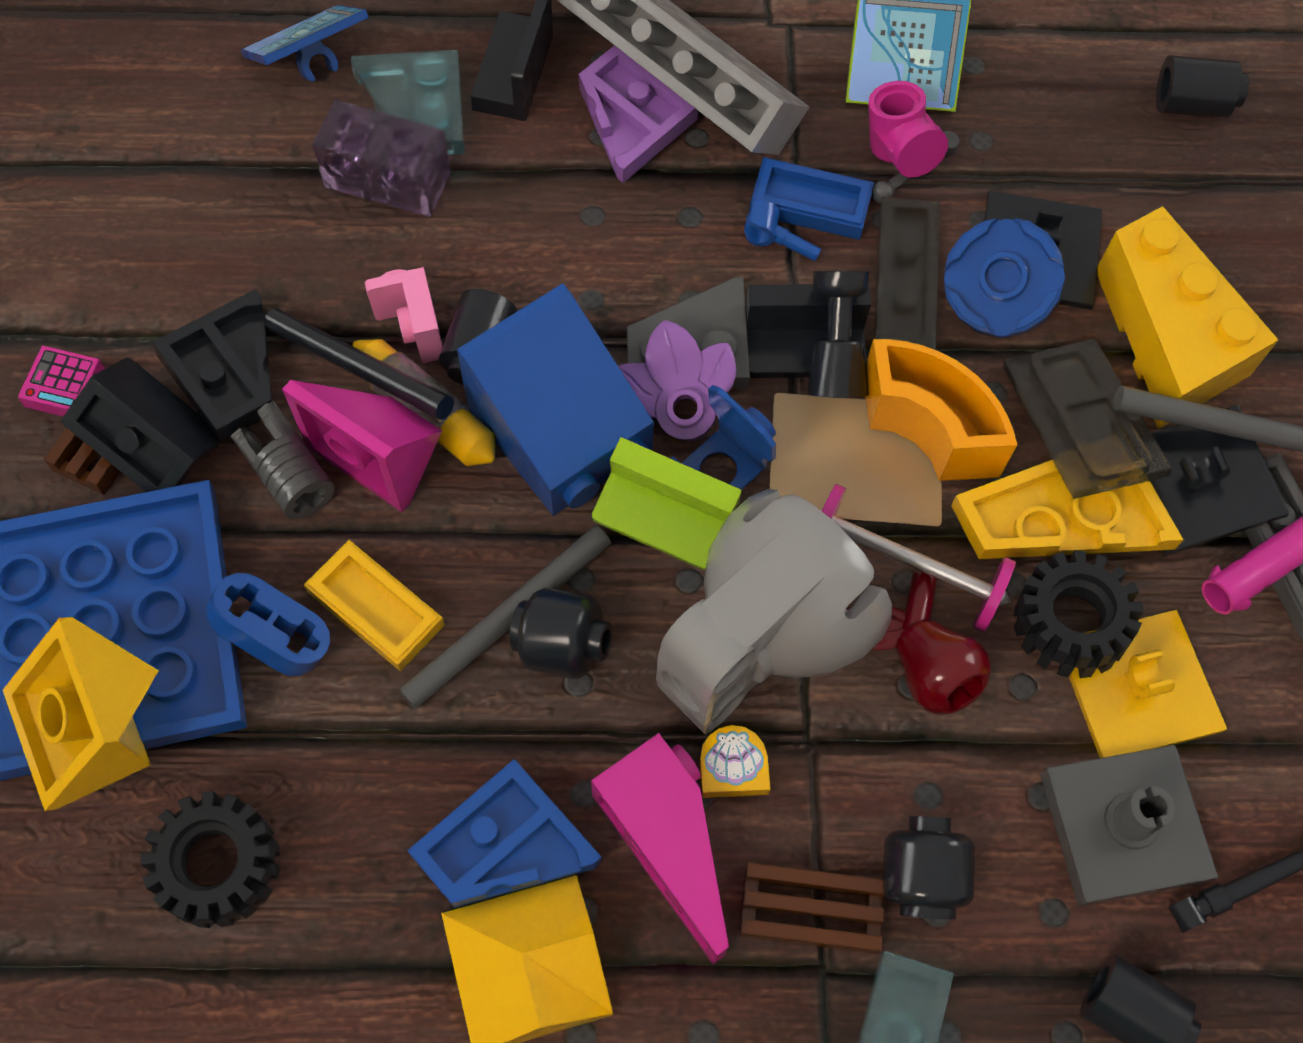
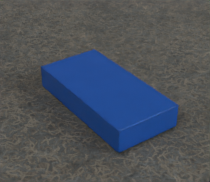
[749,157,874,240]

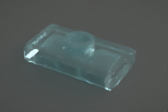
[858,951,954,1043]

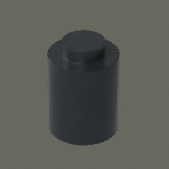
[1156,55,1249,118]
[439,289,518,385]
[1080,954,1201,1043]

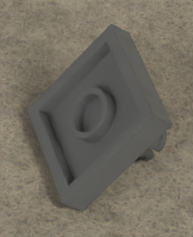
[1040,745,1218,907]

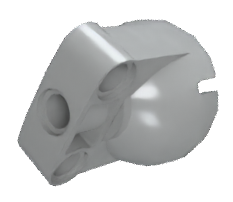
[656,489,892,735]

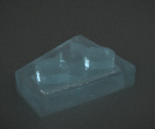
[351,50,465,157]

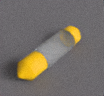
[352,339,495,466]

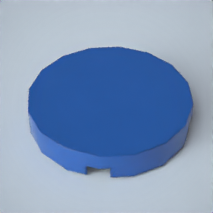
[944,218,1065,338]

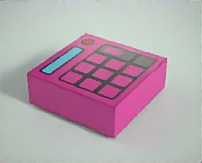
[17,345,105,417]

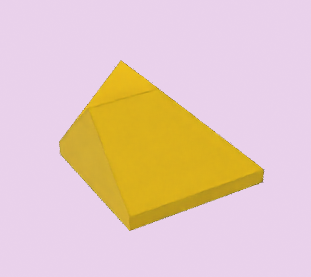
[2,617,159,811]
[441,875,613,1043]

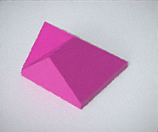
[282,380,442,513]

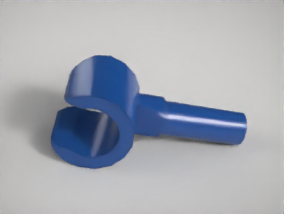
[744,200,821,262]

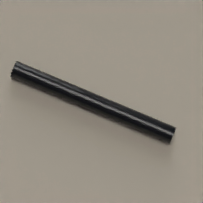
[264,308,454,420]

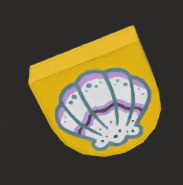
[699,725,770,798]

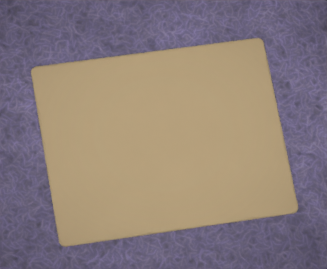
[769,393,942,526]

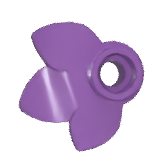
[618,320,737,441]

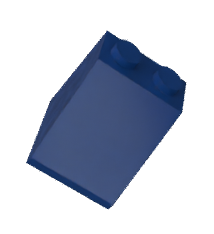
[457,283,654,516]

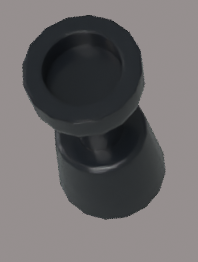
[807,271,869,398]

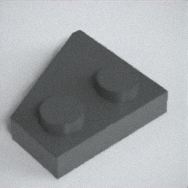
[627,277,750,389]

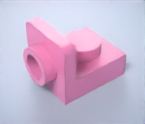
[365,267,443,364]

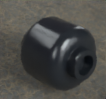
[510,588,613,679]
[883,816,975,919]

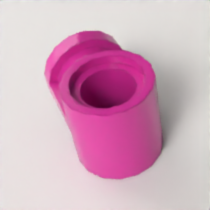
[868,81,948,178]

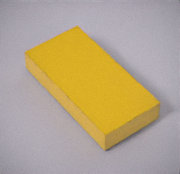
[304,540,445,672]

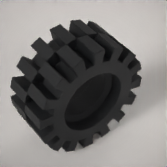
[1013,550,1143,678]
[140,791,281,929]

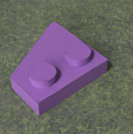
[579,45,698,183]

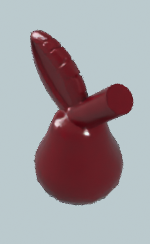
[846,571,992,715]

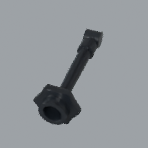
[1168,849,1303,933]

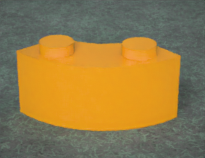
[865,339,1017,481]

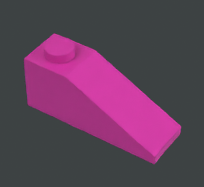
[591,733,729,965]

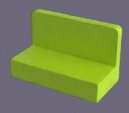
[592,437,742,570]

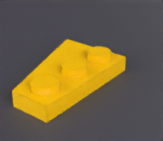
[951,434,1184,559]

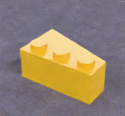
[1097,206,1278,429]

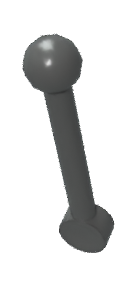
[872,131,960,203]

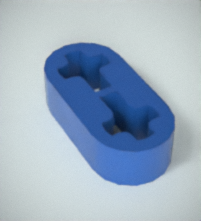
[206,573,330,676]

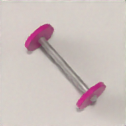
[820,483,1016,632]

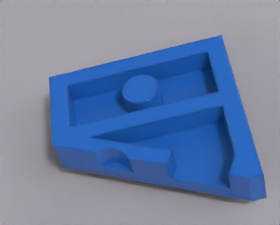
[407,759,602,908]

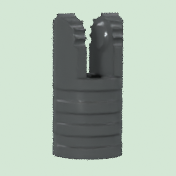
[231,401,335,519]

